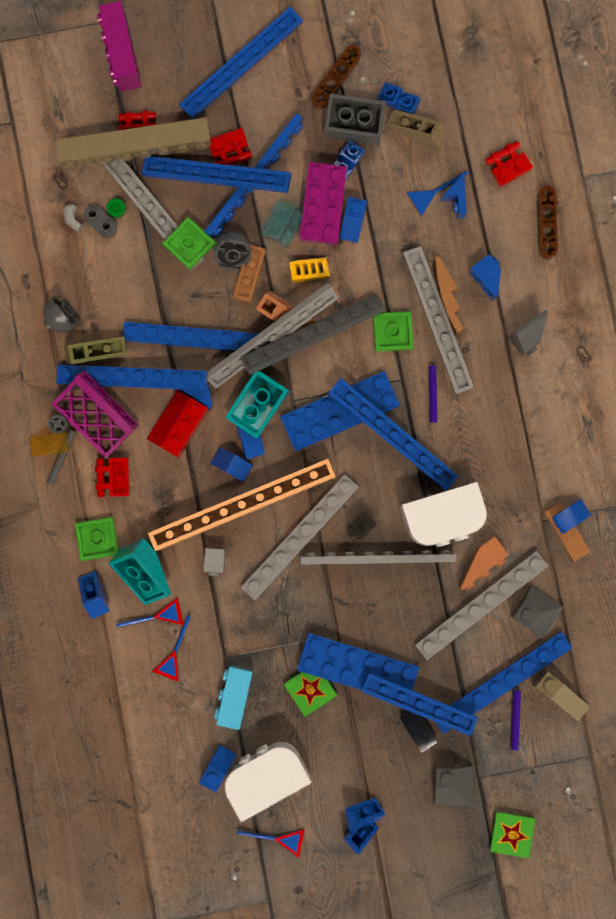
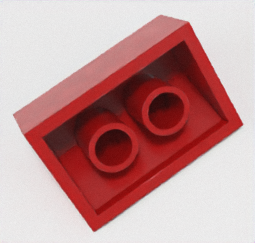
[147,391,209,459]

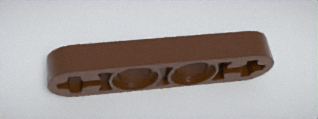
[312,45,361,109]
[538,185,558,260]

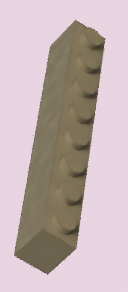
[56,117,211,169]

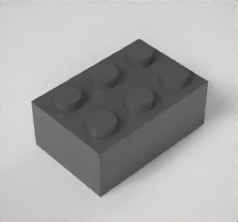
[324,94,386,145]

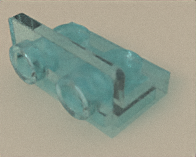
[261,201,303,247]

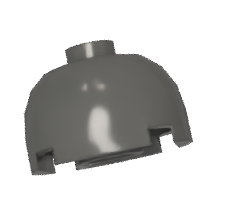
[214,232,252,271]
[43,294,81,333]

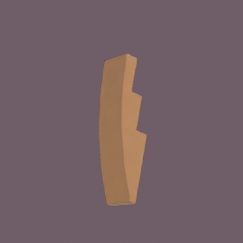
[434,256,464,336]

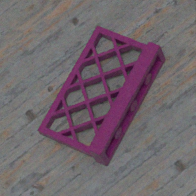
[51,371,139,458]

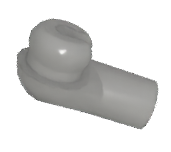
[63,204,83,232]

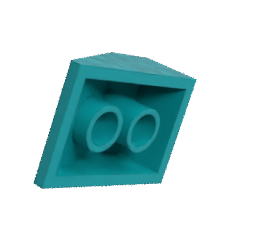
[225,371,291,439]
[108,538,171,605]

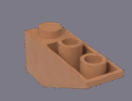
[256,291,317,331]
[459,536,509,590]

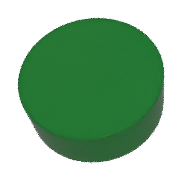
[107,198,126,218]

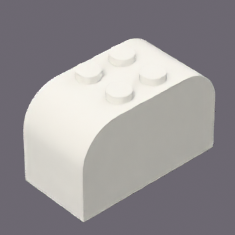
[399,482,486,547]
[225,742,311,822]

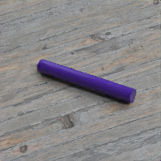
[429,365,438,423]
[511,690,521,750]

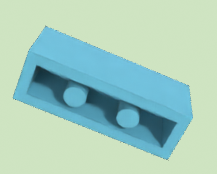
[214,665,253,730]

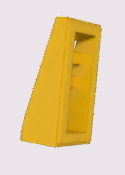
[289,258,330,283]

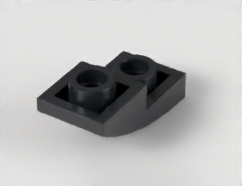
[400,711,438,753]

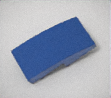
[377,82,421,114]
[333,140,365,179]
[236,425,265,459]
[552,499,591,534]

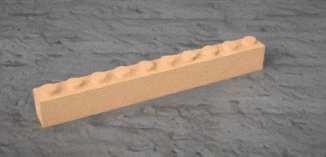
[148,459,336,551]

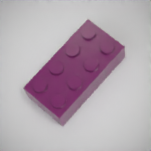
[97,1,142,92]
[300,162,347,246]

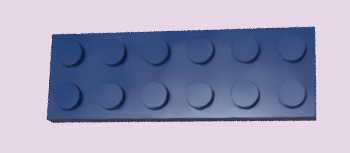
[280,371,400,452]
[297,633,419,690]

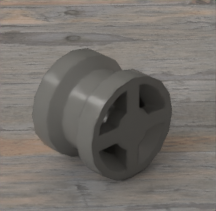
[48,415,70,435]

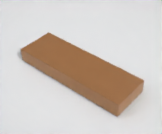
[232,244,267,304]
[544,502,590,562]

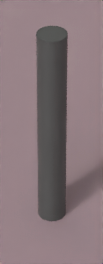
[47,429,76,485]

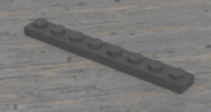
[240,294,385,375]

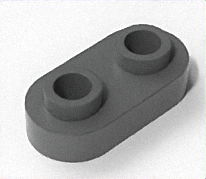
[84,205,117,238]

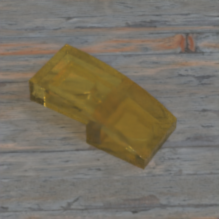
[30,433,69,457]

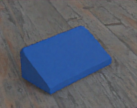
[345,797,385,832]

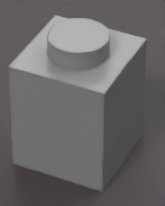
[204,548,226,576]

